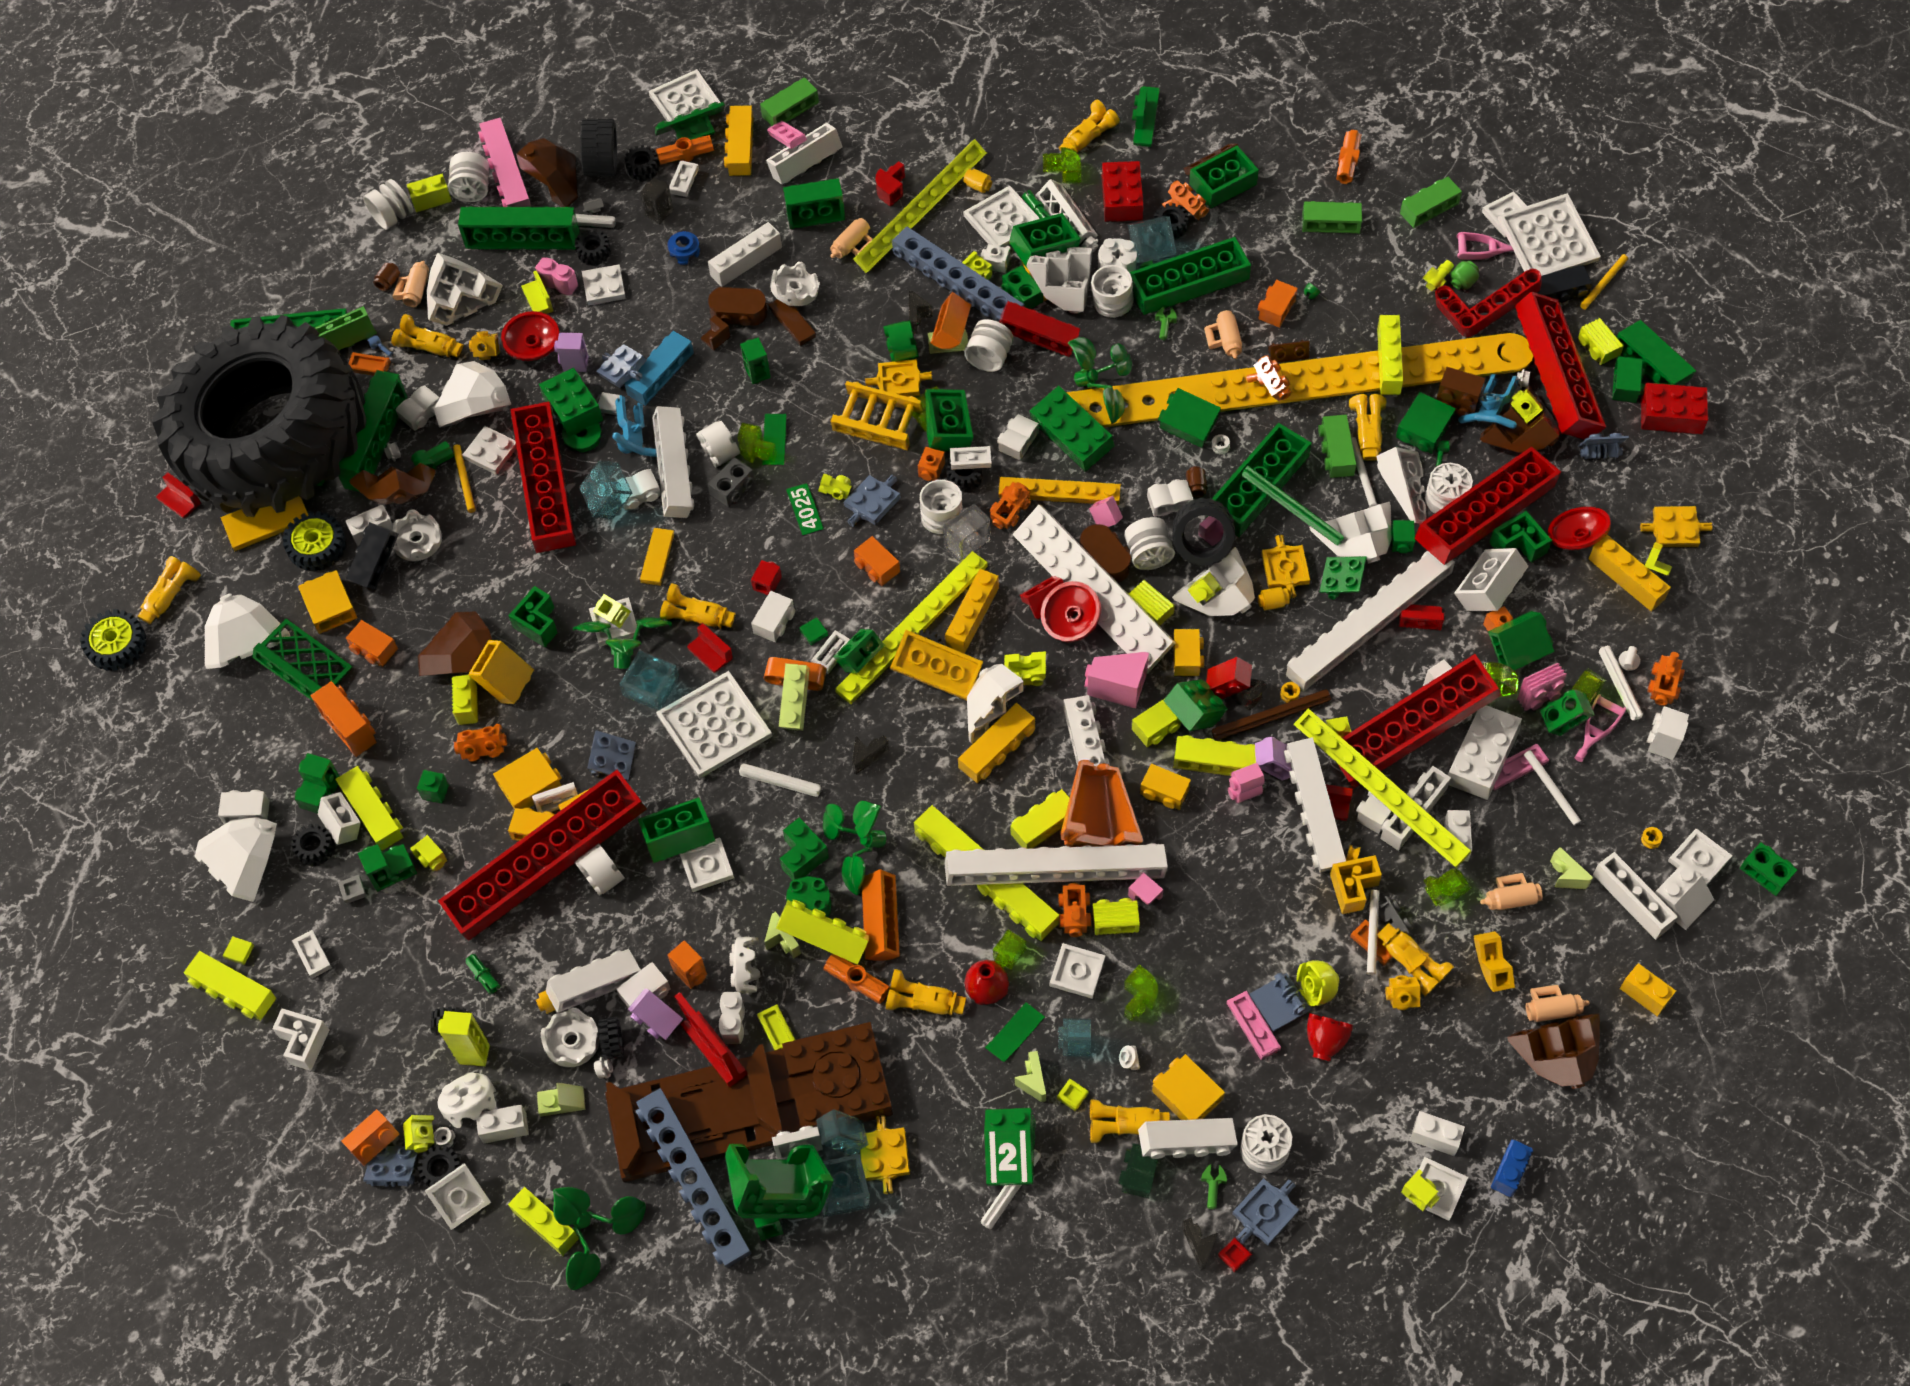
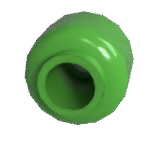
[1450,261,1479,290]

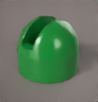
[1304,283,1321,299]

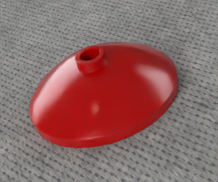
[501,311,560,361]
[1548,507,1611,550]
[1041,581,1101,642]

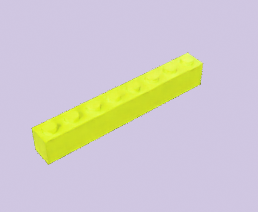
[914,805,1059,941]

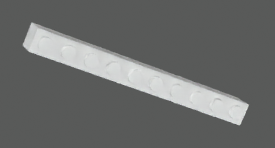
[1286,551,1455,692]
[945,843,1168,886]

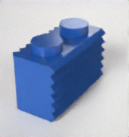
[1491,1140,1533,1197]

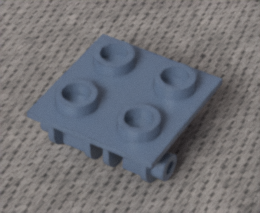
[1578,433,1629,459]
[587,730,636,781]
[1249,972,1311,1032]
[363,1146,418,1187]

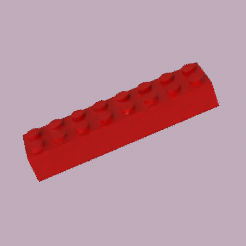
[1515,292,1606,439]
[510,401,576,553]
[1415,446,1561,565]
[1338,654,1502,788]

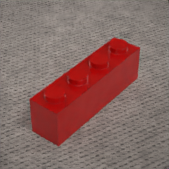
[999,301,1080,357]

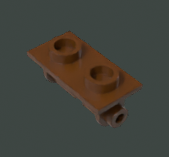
[1268,340,1310,362]

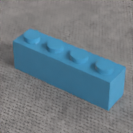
[624,331,694,406]

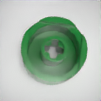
[883,320,919,362]

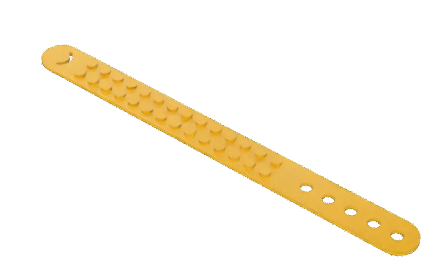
[1066,333,1533,427]

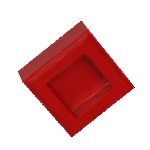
[1218,1238,1252,1273]

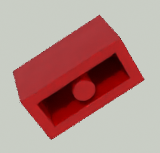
[1206,657,1252,699]

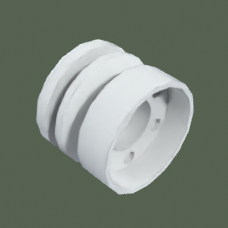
[448,152,490,202]
[363,179,413,230]
[1091,265,1134,318]
[964,320,1014,372]
[1425,463,1473,513]
[920,480,963,534]
[1124,517,1175,570]
[1240,1114,1292,1174]

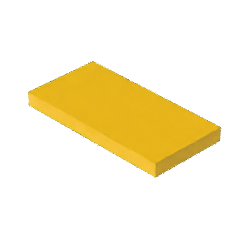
[220,496,309,552]
[890,630,983,701]

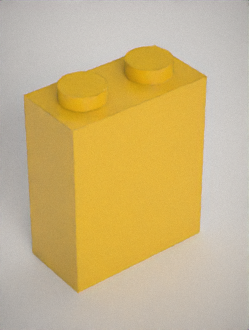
[298,570,357,634]
[468,640,534,704]
[493,748,562,810]
[1152,1054,1225,1120]

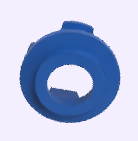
[668,231,700,265]

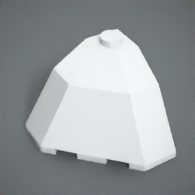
[1027,247,1093,313]
[427,253,503,326]
[433,361,511,428]
[1310,502,1392,564]
[1172,547,1255,616]
[205,594,290,669]
[967,664,1023,743]
[195,817,277,902]

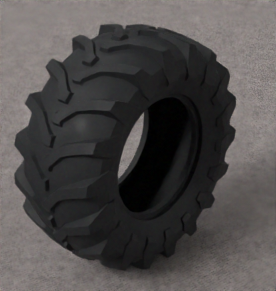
[152,315,367,517]

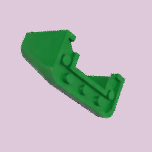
[725,1144,834,1218]

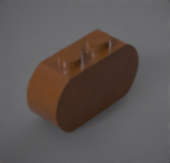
[708,287,768,326]
[1080,524,1131,583]

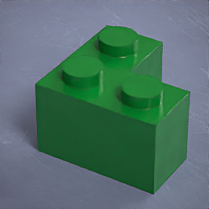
[1489,511,1552,562]
[508,586,558,648]
[295,753,340,814]
[779,817,829,881]
[357,844,417,892]

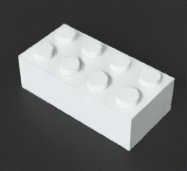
[1448,705,1522,800]

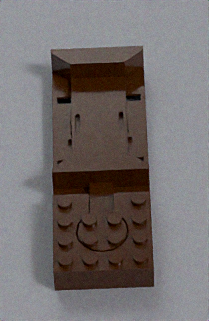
[605,1022,893,1183]

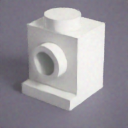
[981,244,1010,273]

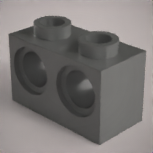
[708,457,754,507]

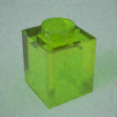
[993,930,1026,970]

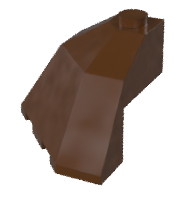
[516,138,578,207]
[1480,385,1560,453]
[349,463,436,505]
[418,611,492,676]
[1507,1013,1600,1089]

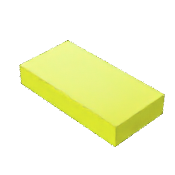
[757,1004,795,1050]

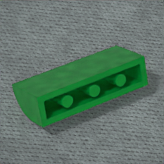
[1617,320,1696,386]

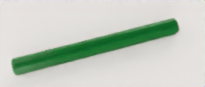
[1242,466,1344,546]

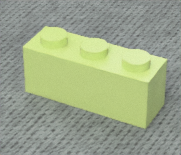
[779,663,810,731]

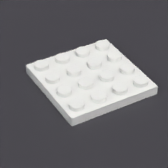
[1498,193,1601,276]
[656,671,772,779]

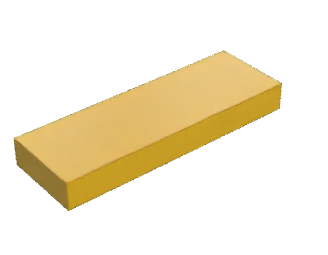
[640,528,674,586]

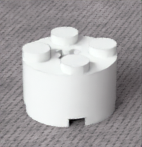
[1098,238,1137,272]
[696,420,740,468]
[574,844,625,896]

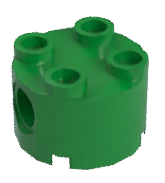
[786,876,832,917]

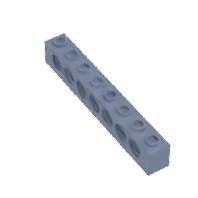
[892,227,1024,322]
[635,1088,752,1268]

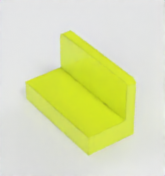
[521,270,553,314]
[1644,542,1672,576]

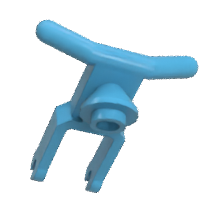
[1458,374,1519,429]
[612,395,657,457]

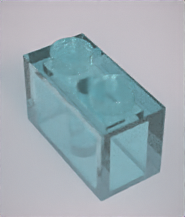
[1058,1018,1091,1056]
[816,1109,868,1155]

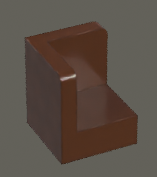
[701,315,730,351]

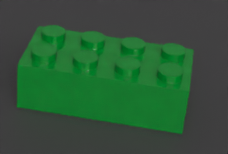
[1029,385,1114,472]

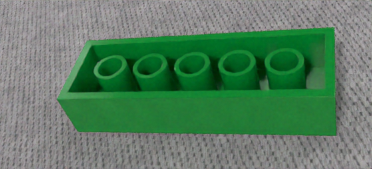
[458,206,580,249]
[1129,237,1251,315]
[338,370,408,492]
[1206,422,1312,537]

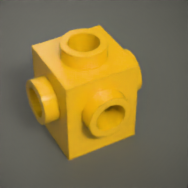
[469,331,500,360]
[1385,975,1420,1010]

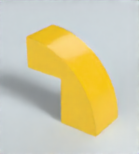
[1474,931,1515,992]

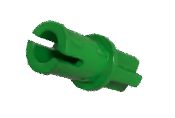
[466,954,501,995]

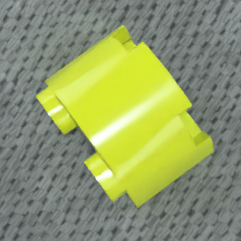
[1004,651,1046,686]

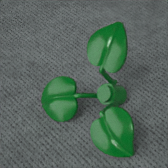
[1068,337,1132,424]
[573,617,672,669]
[823,801,886,895]
[553,1187,646,1290]

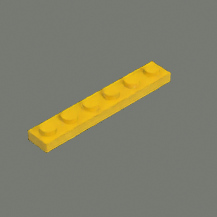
[999,477,1121,505]

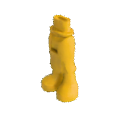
[1059,100,1120,157]
[391,314,463,357]
[1349,394,1387,461]
[137,556,201,624]
[660,583,736,628]
[1377,923,1454,996]
[885,969,966,1015]
[1090,1100,1170,1143]

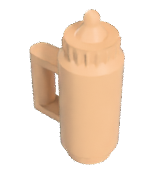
[830,218,872,259]
[393,261,429,307]
[1204,310,1242,359]
[1480,873,1543,910]
[1526,985,1590,1022]

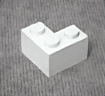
[1647,706,1689,760]
[272,1009,330,1071]

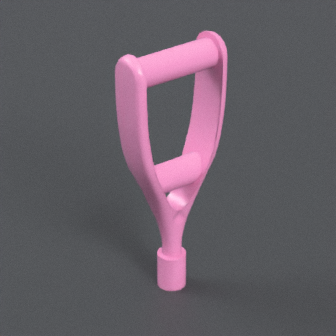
[1457,232,1514,260]
[1575,694,1626,762]

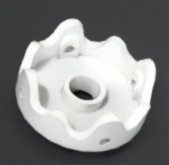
[770,262,820,306]
[392,509,442,561]
[730,937,760,993]
[541,1007,600,1067]
[437,1072,496,1128]

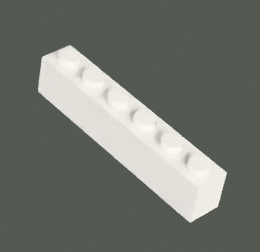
[652,406,694,518]
[1284,737,1346,873]

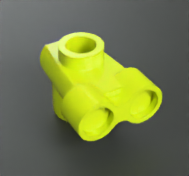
[1423,260,1454,291]
[818,474,852,500]

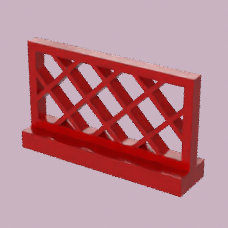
[674,992,748,1088]

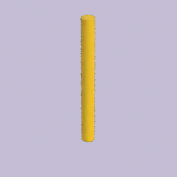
[1580,254,1628,310]
[452,444,476,513]

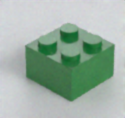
[1163,679,1228,731]

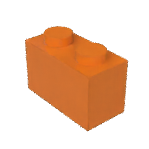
[1257,280,1298,328]
[854,536,900,586]
[346,620,398,667]
[668,940,707,989]
[341,1109,400,1166]

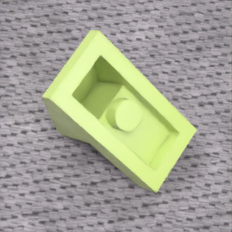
[1550,847,1593,889]
[765,911,801,958]
[1015,1051,1046,1102]
[537,1083,586,1117]

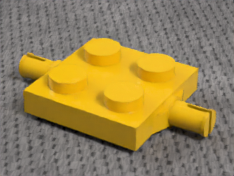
[865,359,932,397]
[1640,506,1712,547]
[1261,535,1310,599]
[859,1115,910,1194]

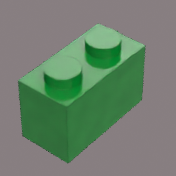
[1612,356,1645,403]

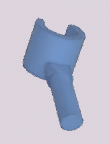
[367,335,393,357]

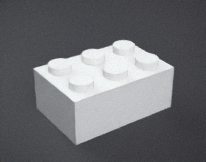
[1454,548,1528,611]

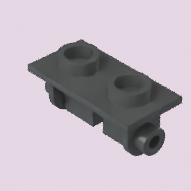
[1379,896,1414,938]

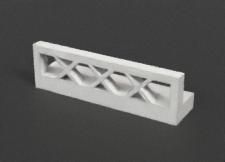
[1036,179,1098,243]

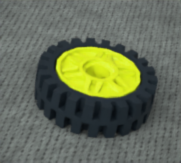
[283,511,346,571]
[80,609,147,671]

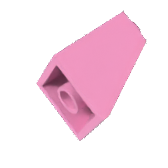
[1084,652,1149,709]

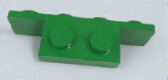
[1132,86,1160,147]
[655,102,725,140]

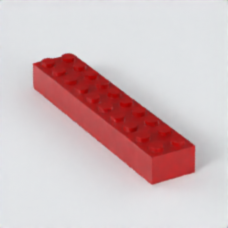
[438,769,647,941]

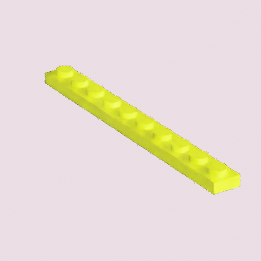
[853,139,987,273]
[835,551,988,704]
[1294,709,1471,868]

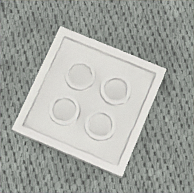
[649,69,721,122]
[963,185,1040,248]

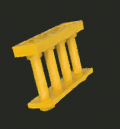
[831,381,923,450]

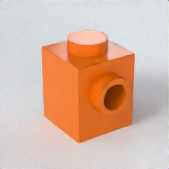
[918,447,945,481]
[1483,606,1513,631]

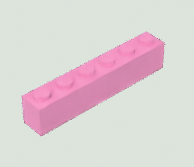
[478,118,531,207]

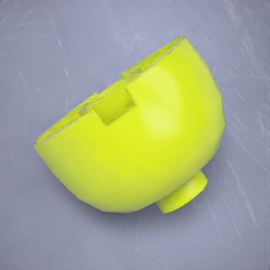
[1296,960,1339,1006]

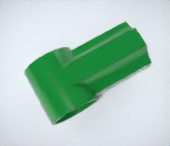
[411,441,454,470]

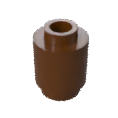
[373,263,400,291]
[1186,466,1208,498]

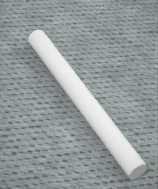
[1351,437,1377,507]
[1524,750,1581,825]
[1367,890,1379,975]

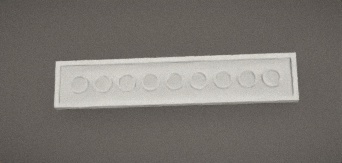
[1012,504,1176,673]

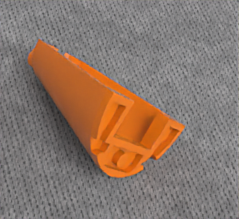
[1061,760,1143,847]

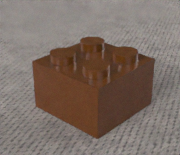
[1436,367,1486,416]

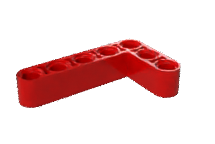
[1435,269,1541,337]

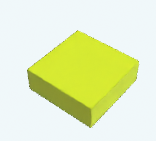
[223,936,254,965]
[1057,1079,1089,1112]

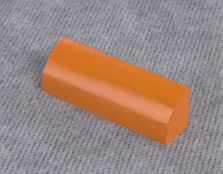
[931,292,971,349]
[862,869,900,961]

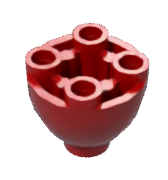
[964,959,1009,1005]
[1307,1013,1353,1061]

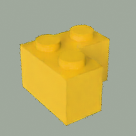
[1330,855,1382,914]

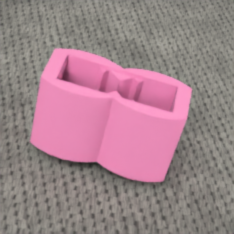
[535,258,578,295]
[1228,763,1265,803]

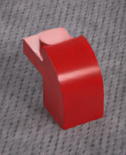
[875,161,905,207]

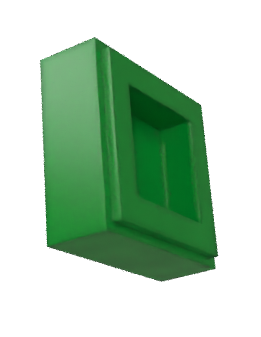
[799,617,828,645]

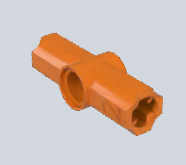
[1336,130,1362,184]
[656,135,714,165]
[824,954,890,1004]

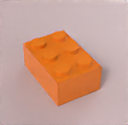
[310,681,377,757]

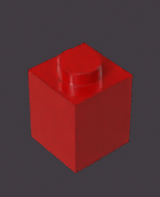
[751,560,782,595]

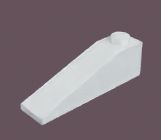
[1376,447,1427,525]

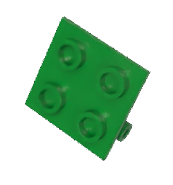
[1319,556,1367,600]

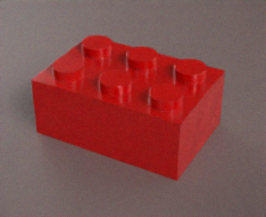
[1101,161,1143,222]
[1641,383,1708,434]

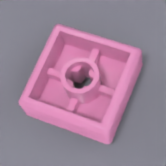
[1517,663,1567,711]

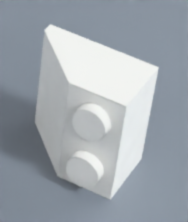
[1655,862,1714,930]

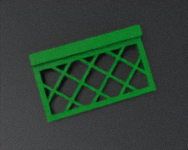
[253,619,352,702]

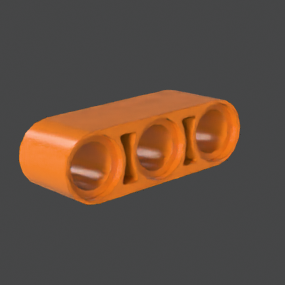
[763,657,827,691]

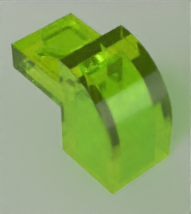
[1043,147,1081,183]
[737,423,777,463]
[1483,662,1519,697]
[1572,669,1607,709]
[1423,868,1472,906]
[1124,965,1158,1021]

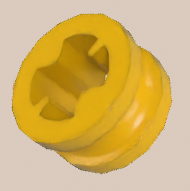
[1280,682,1300,703]
[1641,827,1663,849]
[1346,845,1361,861]

